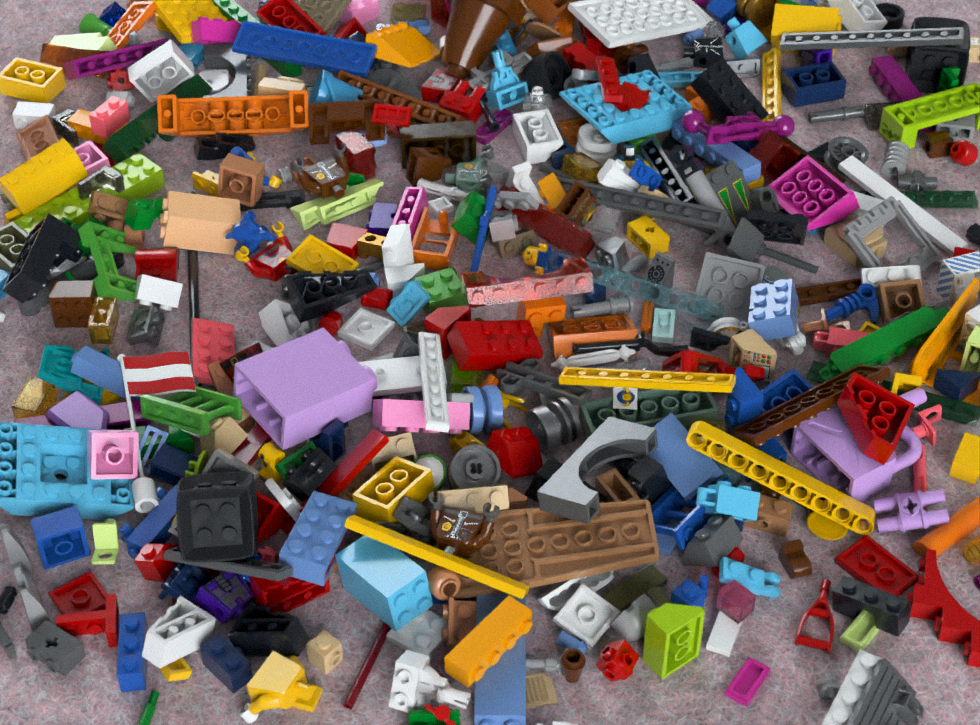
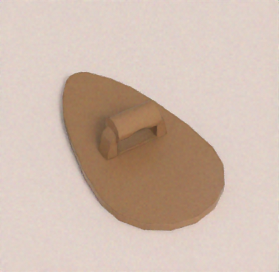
[526,22,564,41]

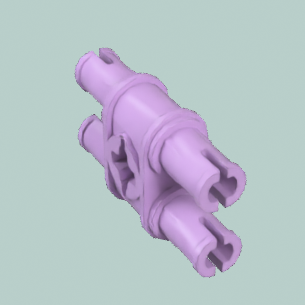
[873,489,950,533]

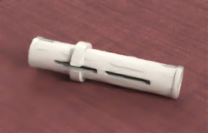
[417,178,469,202]

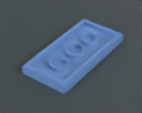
[650,413,723,501]

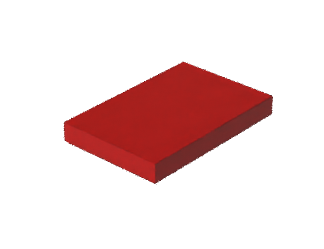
[834,535,919,597]

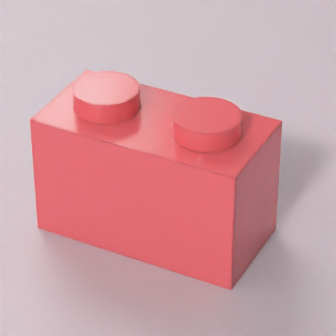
[89,96,130,139]

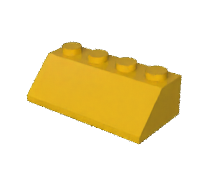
[0,138,89,215]

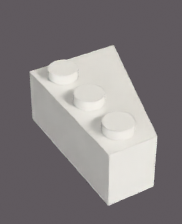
[142,595,216,668]

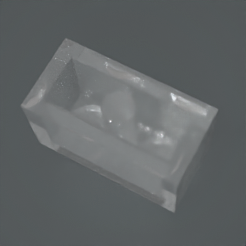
[585,205,623,244]

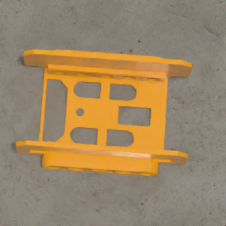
[908,278,980,408]

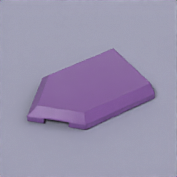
[46,391,109,430]

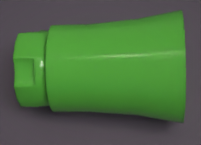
[79,13,113,37]

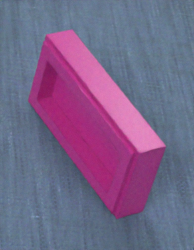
[725,657,771,707]

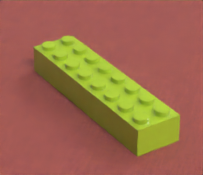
[13,152,165,234]

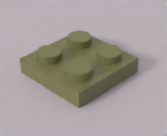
[390,3,426,25]

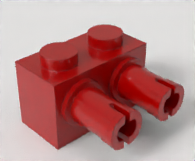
[438,79,486,125]

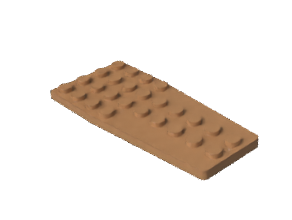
[446,499,660,601]

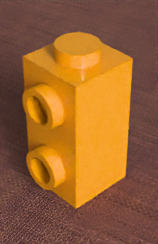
[537,172,567,218]

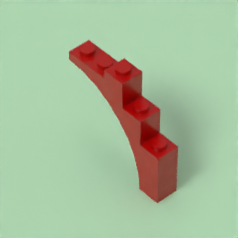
[906,549,980,668]

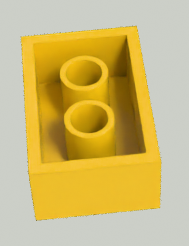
[0,57,66,103]
[352,456,435,523]

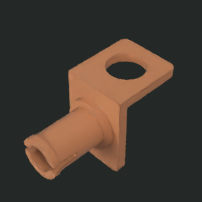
[802,308,851,336]

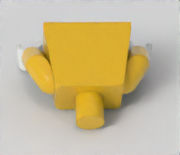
[240,651,313,724]

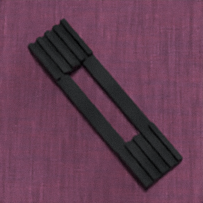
[240,190,305,212]

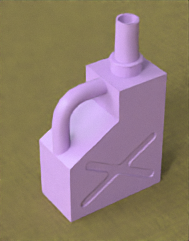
[790,384,927,502]

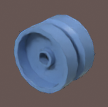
[461,385,503,434]

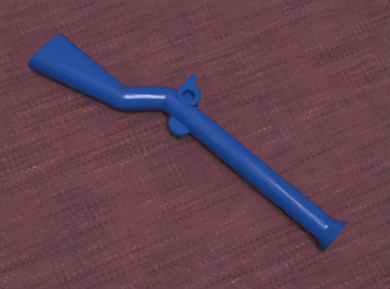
[466,186,497,285]

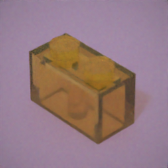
[561,152,604,185]
[88,297,120,344]
[12,377,58,420]

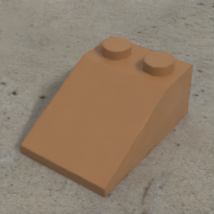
[876,279,926,326]

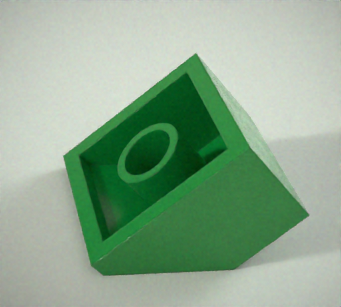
[451,190,490,248]

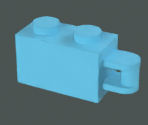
[696,481,760,522]

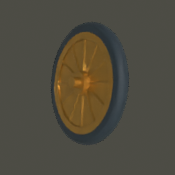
[512,19,533,48]

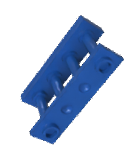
[651,476,733,550]

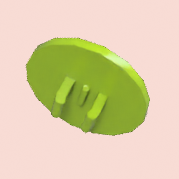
[185,450,208,477]

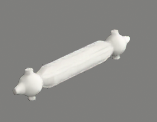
[551,344,635,372]

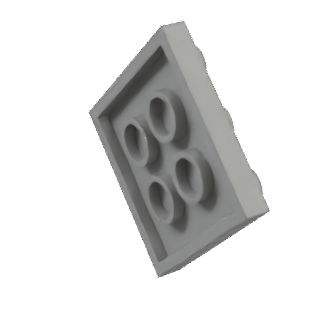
[691,252,766,325]

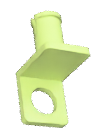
[91,518,119,564]

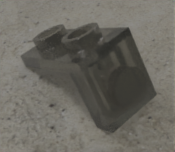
[52,108,79,147]
[77,165,125,200]

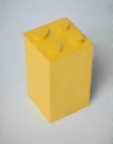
[771,4,842,56]

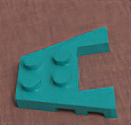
[37,345,110,405]

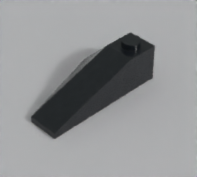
[286,271,377,323]

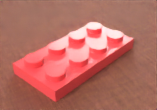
[191,318,235,385]

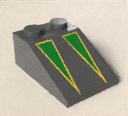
[705,159,752,228]

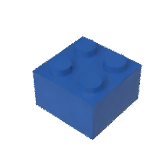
[30,506,90,570]

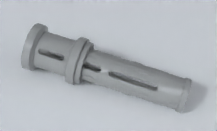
[570,294,634,319]

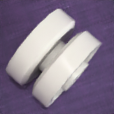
[575,123,618,167]

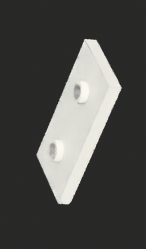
[358,356,447,396]

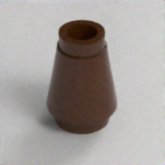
[561,648,586,683]

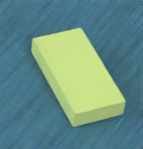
[840,610,879,652]

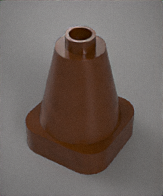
[441,0,526,81]

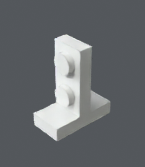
[505,161,547,215]

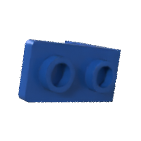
[629,159,663,191]

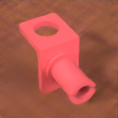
[910,404,942,446]

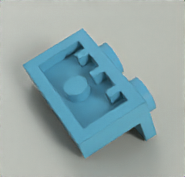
[386,280,431,327]

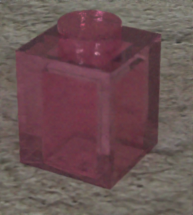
[716,579,756,624]

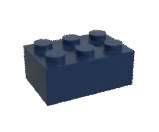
[781,61,847,108]

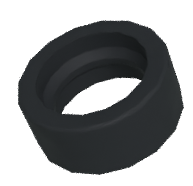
[876,3,905,30]

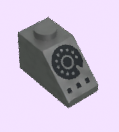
[642,252,675,302]

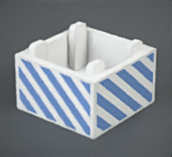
[936,251,980,305]

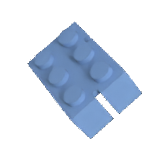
[748,279,799,341]

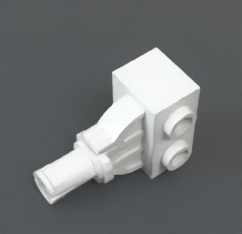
[389,650,471,713]

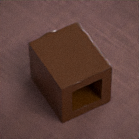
[922,130,954,159]

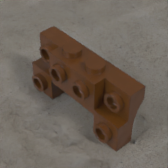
[308,99,385,145]

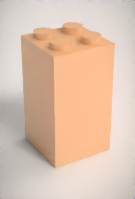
[159,191,241,255]

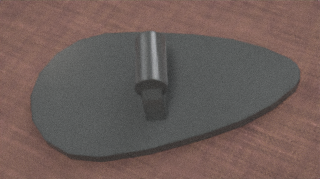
[367,68,423,101]

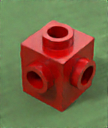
[107,68,135,91]
[596,639,640,682]

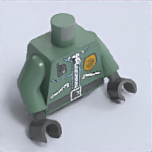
[445,144,494,198]

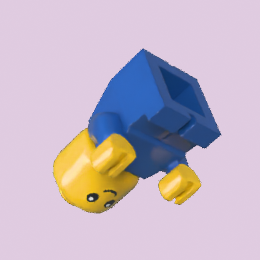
[522,243,568,275]

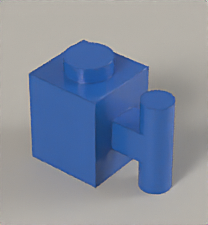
[671,575,709,609]

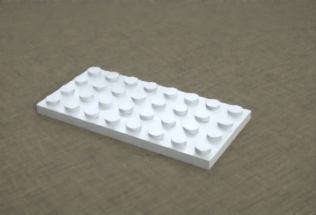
[568,0,715,48]

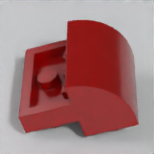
[135,248,180,282]

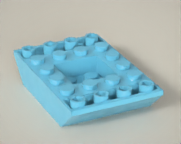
[559,70,692,144]
[0,422,134,520]

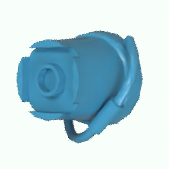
[308,70,363,106]

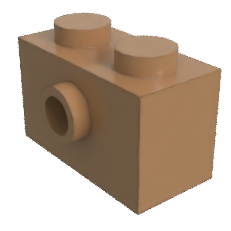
[595,468,640,503]
[743,494,794,537]

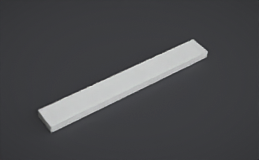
[838,156,968,257]
[418,332,450,432]

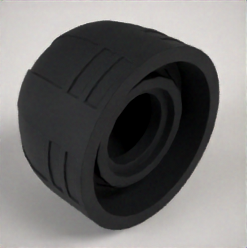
[523,51,572,101]

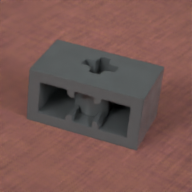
[25,620,86,676]

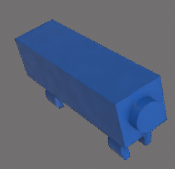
[119,485,178,559]

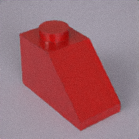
[134,543,179,582]

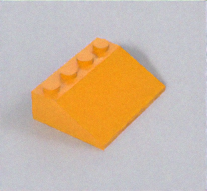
[365,22,441,68]

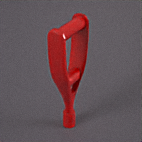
[795,579,834,653]

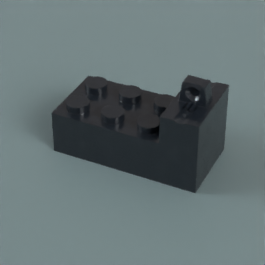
[2,213,83,303]

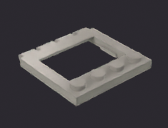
[843,196,943,271]

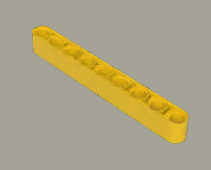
[686,421,876,535]

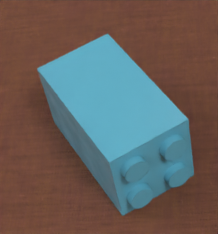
[335,535,433,631]

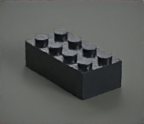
[690,58,769,124]

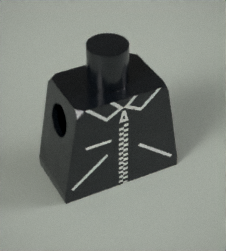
[683,37,723,69]

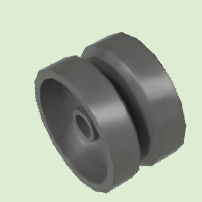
[447,444,501,489]

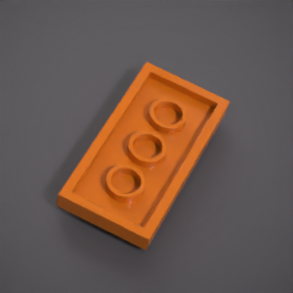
[94,1,157,54]

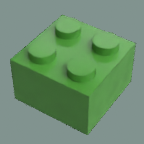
[414,267,468,315]

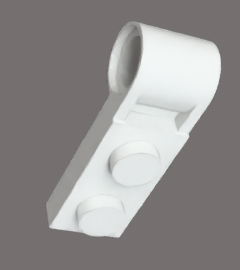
[860,265,922,289]

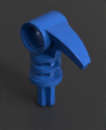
[825,283,879,324]

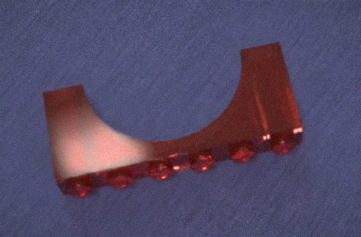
[461,258,593,308]

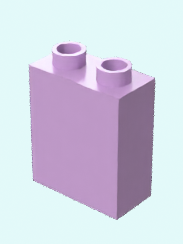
[233,328,377,450]

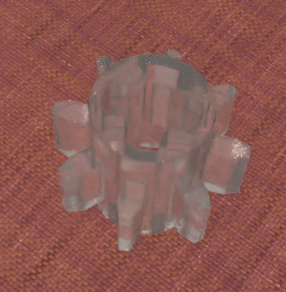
[703,21,725,38]

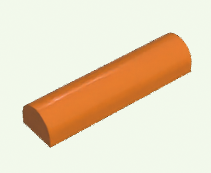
[912,497,980,558]

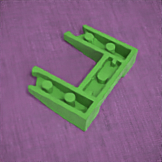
[78,221,140,301]

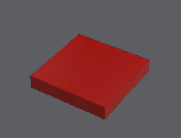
[48,571,108,615]

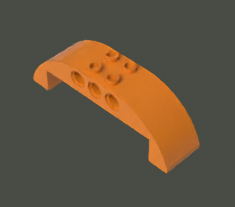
[157,90,309,138]

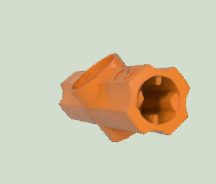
[554,10,575,36]

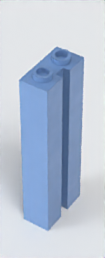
[474,594,526,725]

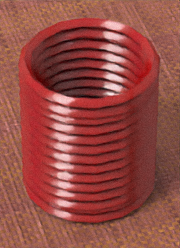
[361,287,393,311]

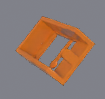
[409,207,460,270]

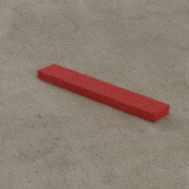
[279,429,390,535]

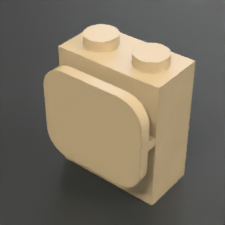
[258,76,306,96]
[823,215,888,269]

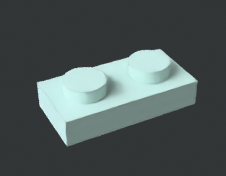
[652,308,675,344]

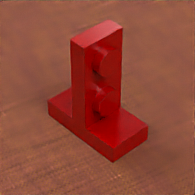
[371,103,412,137]
[56,593,119,647]

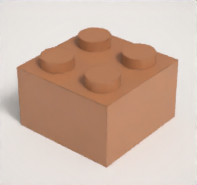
[217,153,265,207]

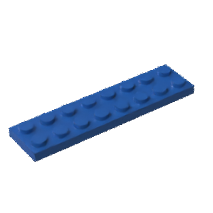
[232,20,377,78]

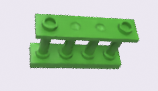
[140,386,242,436]

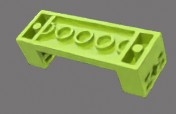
[879,82,980,149]

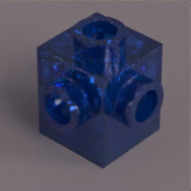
[99,1,126,27]

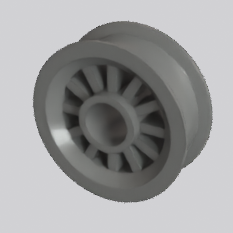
[824,136,869,176]

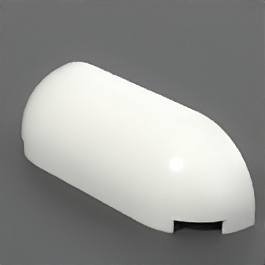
[537,571,614,611]

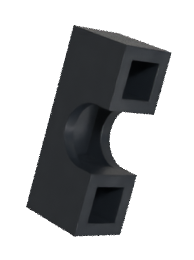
[832,575,910,637]

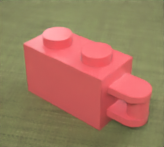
[812,326,870,358]

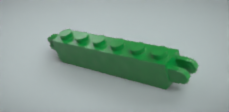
[817,306,950,383]

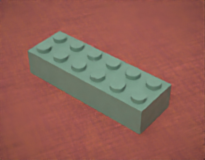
[579,389,719,440]

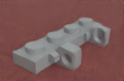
[468,51,533,92]

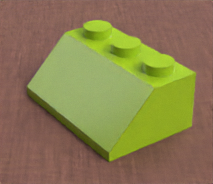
[642,603,705,679]

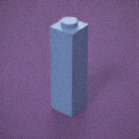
[71,345,141,401]

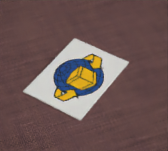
[613,387,637,410]

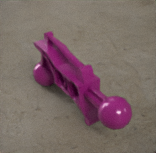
[681,110,795,145]

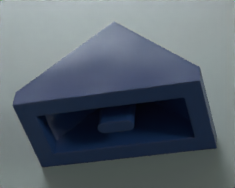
[933,369,980,404]

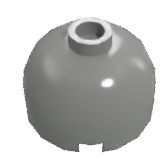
[610,593,657,641]

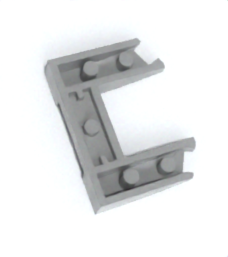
[0,523,51,631]

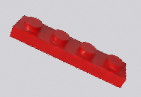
[595,57,623,103]

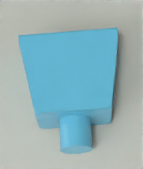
[725,17,768,59]

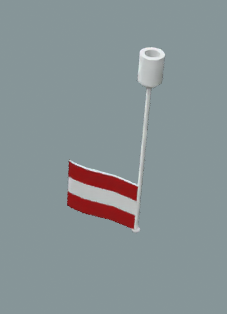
[117,352,196,513]

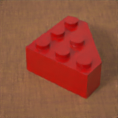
[837,372,915,465]

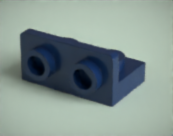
[158,563,212,603]

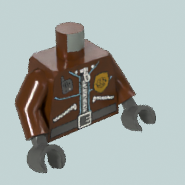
[290,142,350,199]
[429,492,500,557]

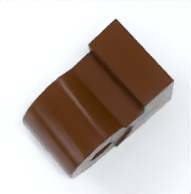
[778,539,812,579]

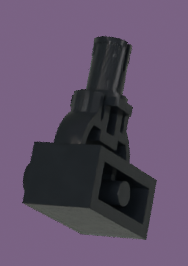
[607,454,671,506]

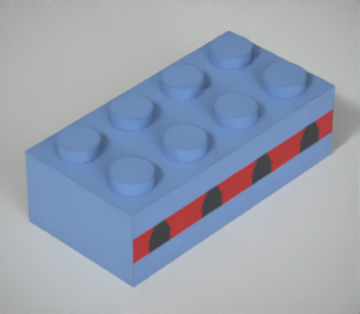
[279,491,358,586]

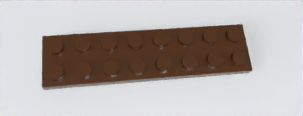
[727,364,891,447]

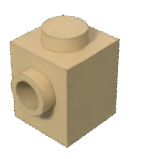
[306,630,343,675]

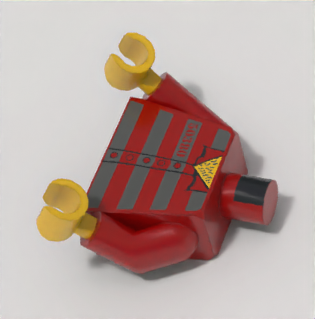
[235,221,297,282]

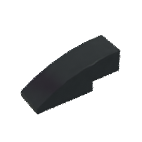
[194,133,256,160]

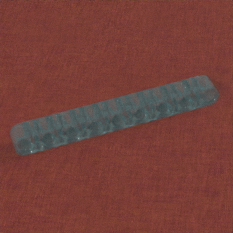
[549,251,725,322]

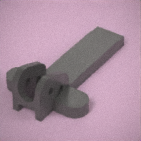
[497,358,592,407]

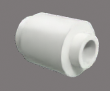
[106,90,135,109]

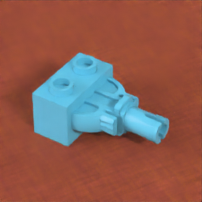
[486,49,530,110]

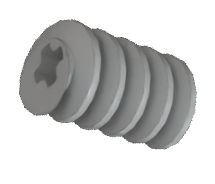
[881,141,910,179]

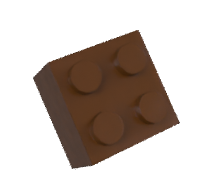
[48,280,100,328]

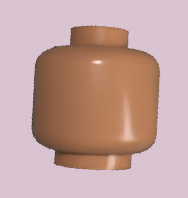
[427,565,461,601]

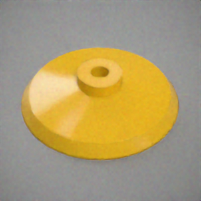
[807,511,848,541]

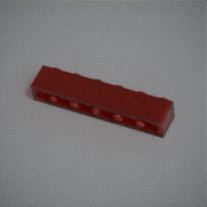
[495,184,596,263]

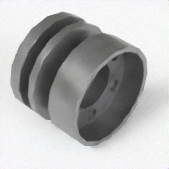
[526,397,582,453]

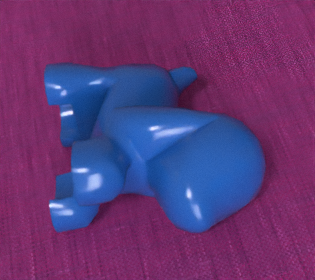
[225,210,277,262]

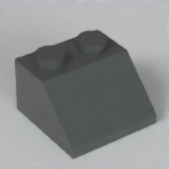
[728,217,767,264]
[681,514,743,567]

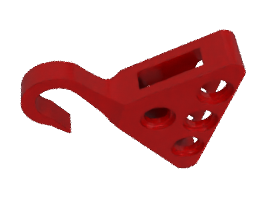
[662,350,765,382]

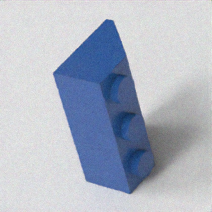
[723,367,764,433]
[760,369,813,440]

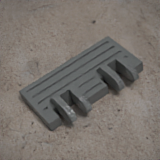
[846,658,924,725]

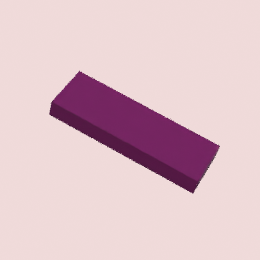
[476,109,516,145]

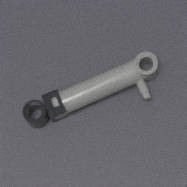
[670,145,736,250]

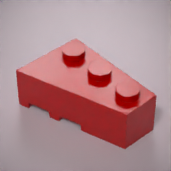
[249,576,330,613]

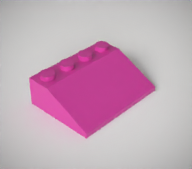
[767,155,860,231]

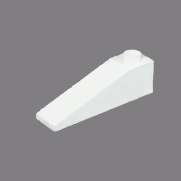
[259,299,310,346]

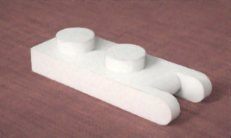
[265,478,302,522]

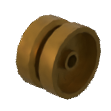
[736,0,781,29]

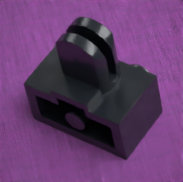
[283,447,338,502]

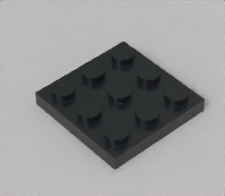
[747,209,809,245]

